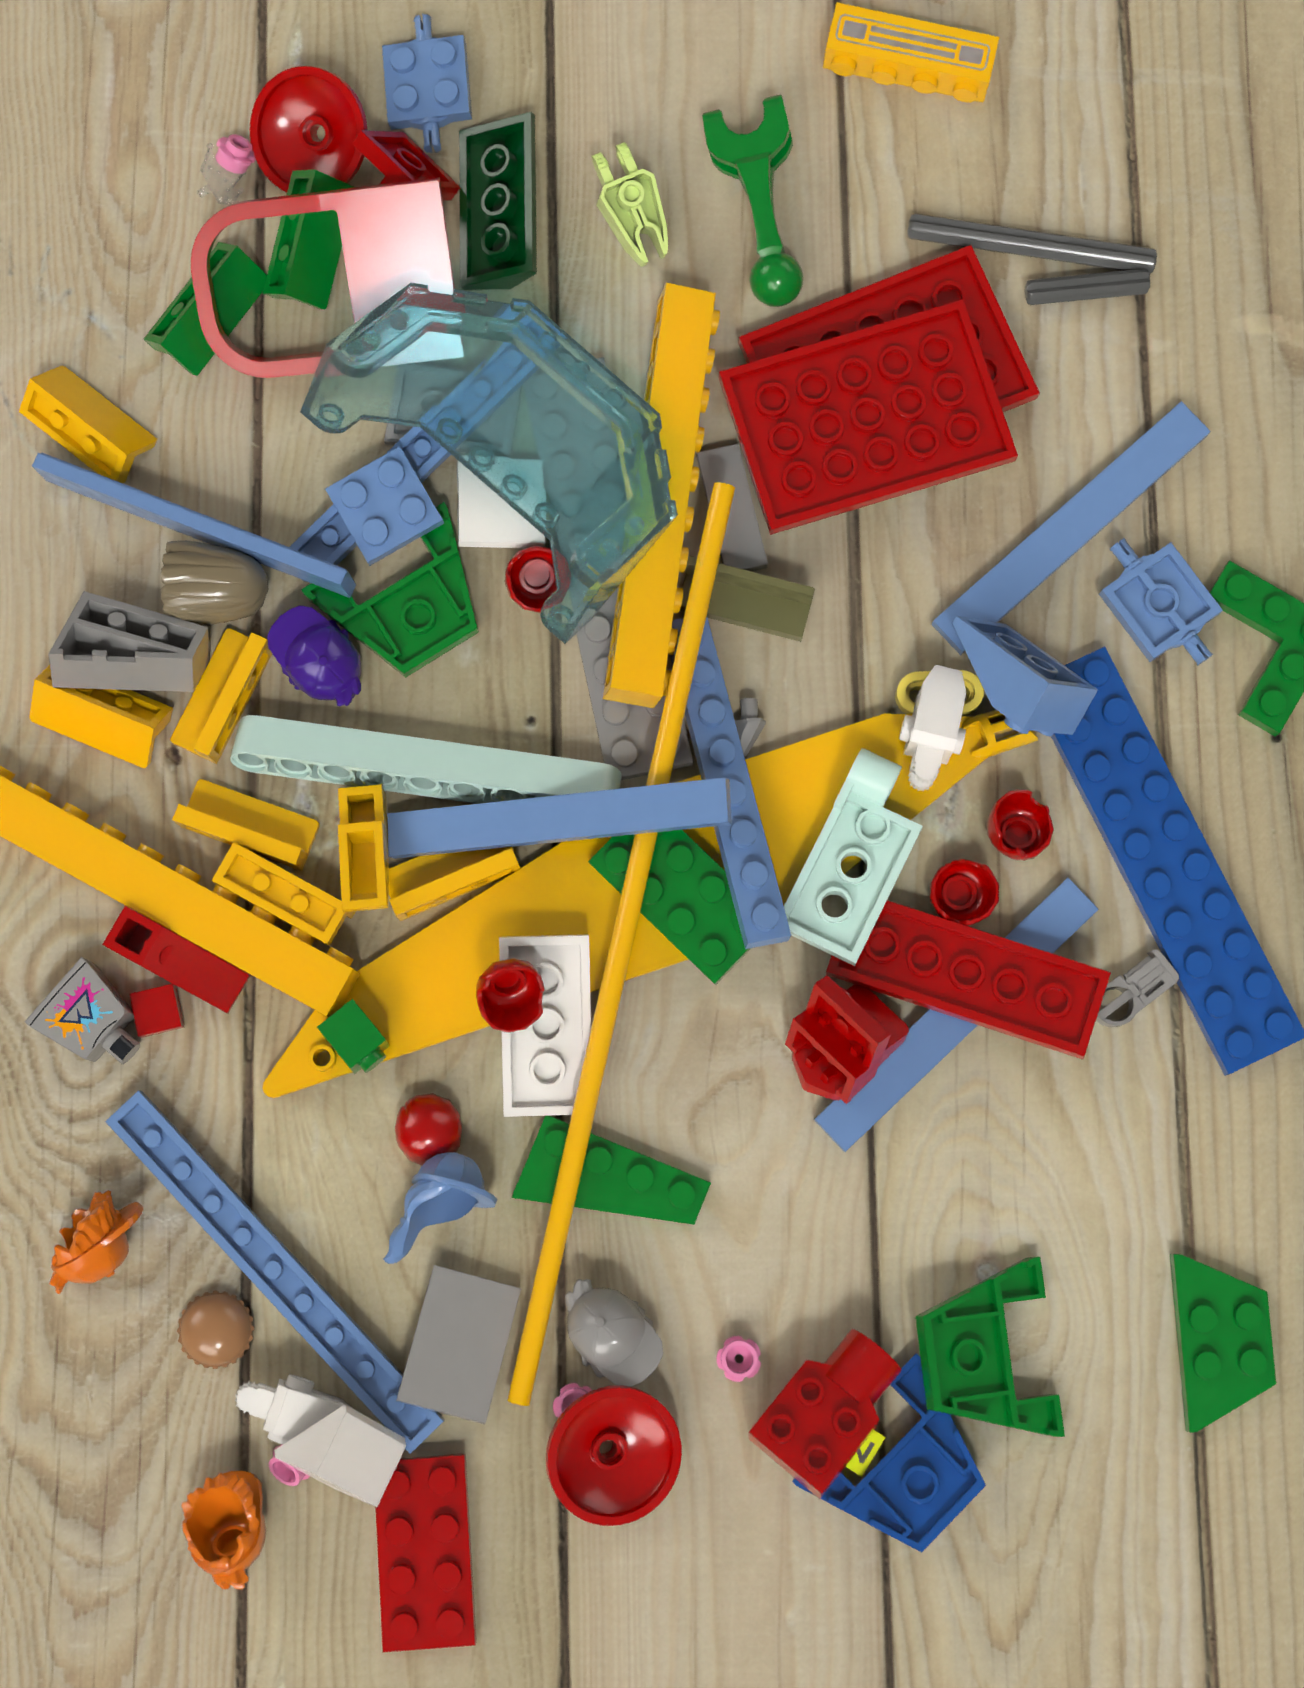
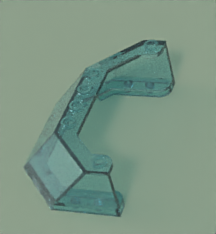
[300,283,678,644]

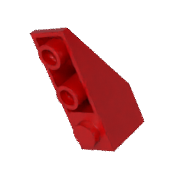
[102,906,250,1014]

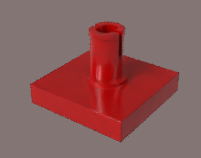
[352,130,461,201]

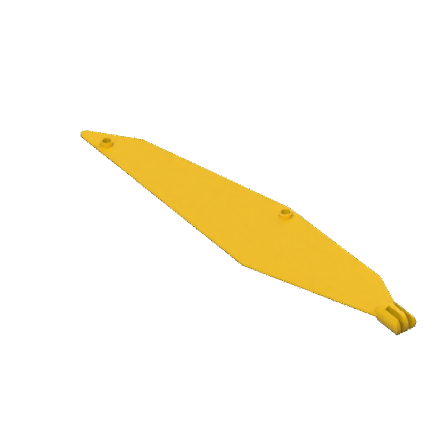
[262,710,1039,1098]

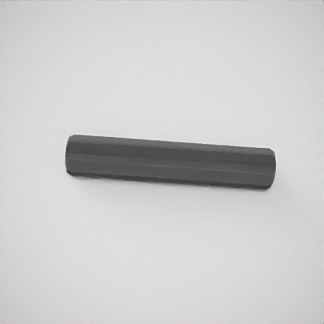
[1025,269,1150,305]

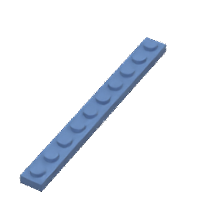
[105,1090,445,1454]

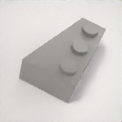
[49,591,209,692]

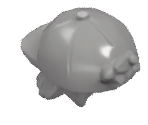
[565,1279,663,1387]

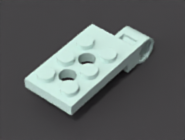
[784,748,923,966]

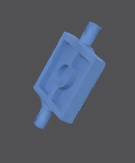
[382,14,472,153]
[1099,538,1223,666]

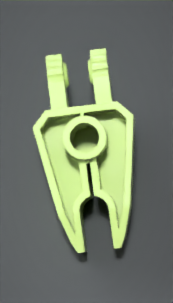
[592,142,668,267]

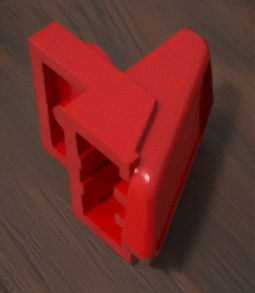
[785,975,909,1104]

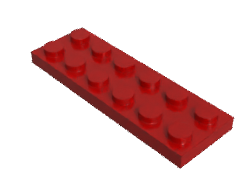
[826,900,1111,1060]

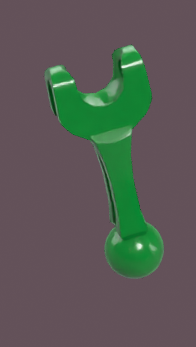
[702,94,803,307]

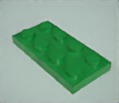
[588,830,751,985]

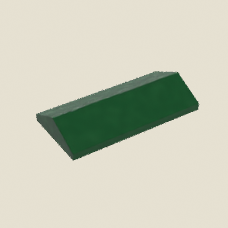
[459,112,537,290]

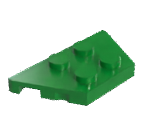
[1170,1254,1276,1433]

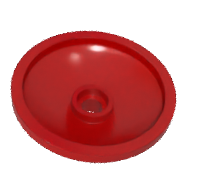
[250,66,368,193]
[546,1385,682,1526]

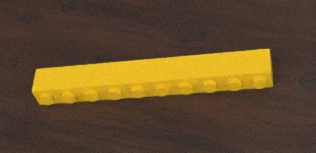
[603,282,720,708]
[0,766,360,1018]

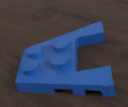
[792,1353,986,1553]

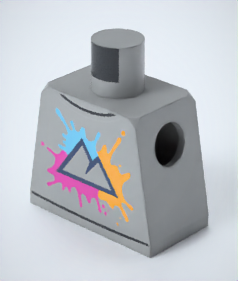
[25,957,141,1064]

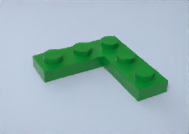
[1209,560,1304,737]

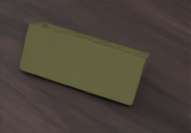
[680,556,815,642]

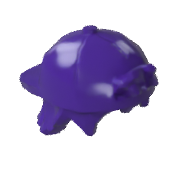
[267,605,361,707]

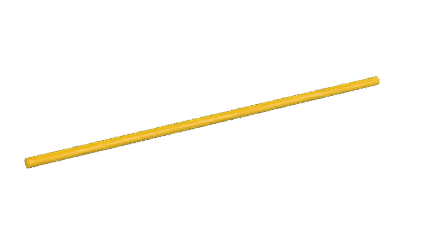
[507,482,735,1406]

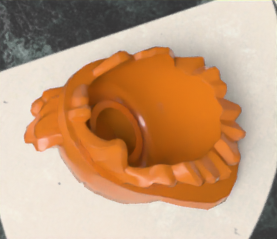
[49,1190,144,1294]
[181,1471,266,1590]

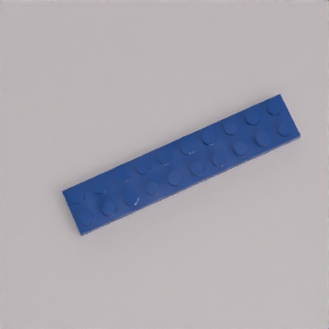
[1051,646,1304,1076]

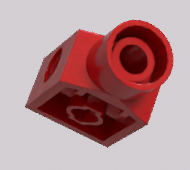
[748,1329,902,1499]

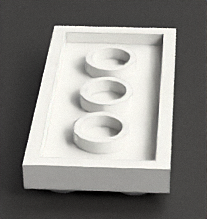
[499,934,591,1117]

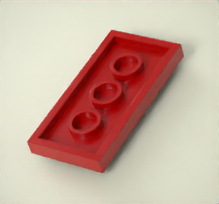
[375,1453,477,1652]

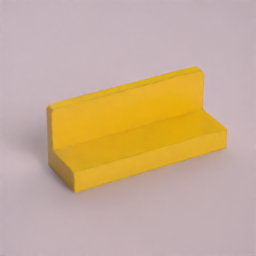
[19,366,157,483]
[170,628,272,764]
[29,665,173,768]
[172,779,320,871]
[211,842,356,946]
[389,847,520,921]

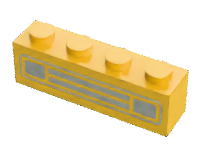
[823,2,1000,103]

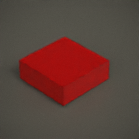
[129,984,185,1038]

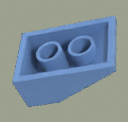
[952,616,1098,737]

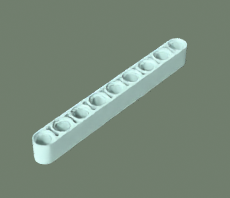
[230,715,622,804]

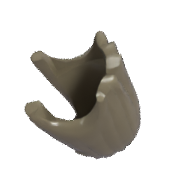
[161,541,269,626]

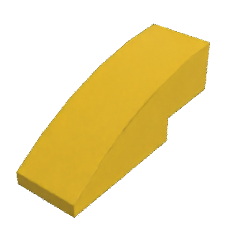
[338,784,389,912]

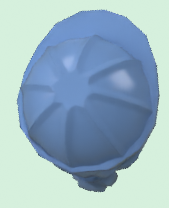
[383,1152,497,1264]

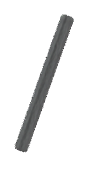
[907,214,1157,274]

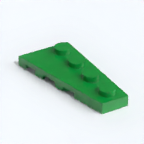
[511,1115,711,1225]

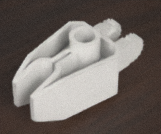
[899,665,966,791]
[235,1374,354,1444]

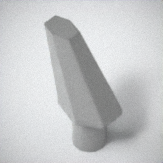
[735,698,766,758]

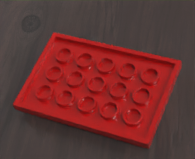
[738,245,1040,412]
[719,299,1018,535]

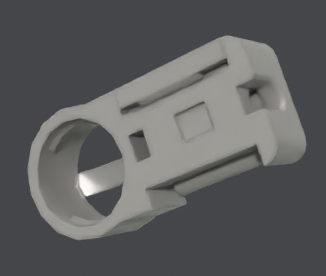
[1096,949,1179,1028]

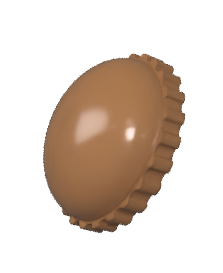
[177,1290,255,1369]

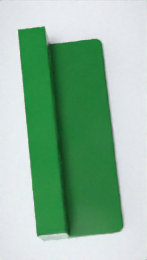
[262,170,355,309]
[143,242,267,376]

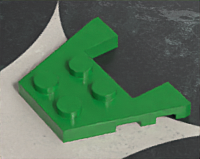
[301,502,479,678]
[915,1257,1065,1437]

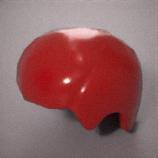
[504,545,570,613]
[986,789,1054,861]
[930,859,999,926]
[476,958,545,1033]
[395,1093,462,1165]

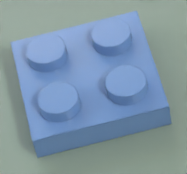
[325,446,444,566]

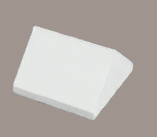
[274,1404,406,1507]

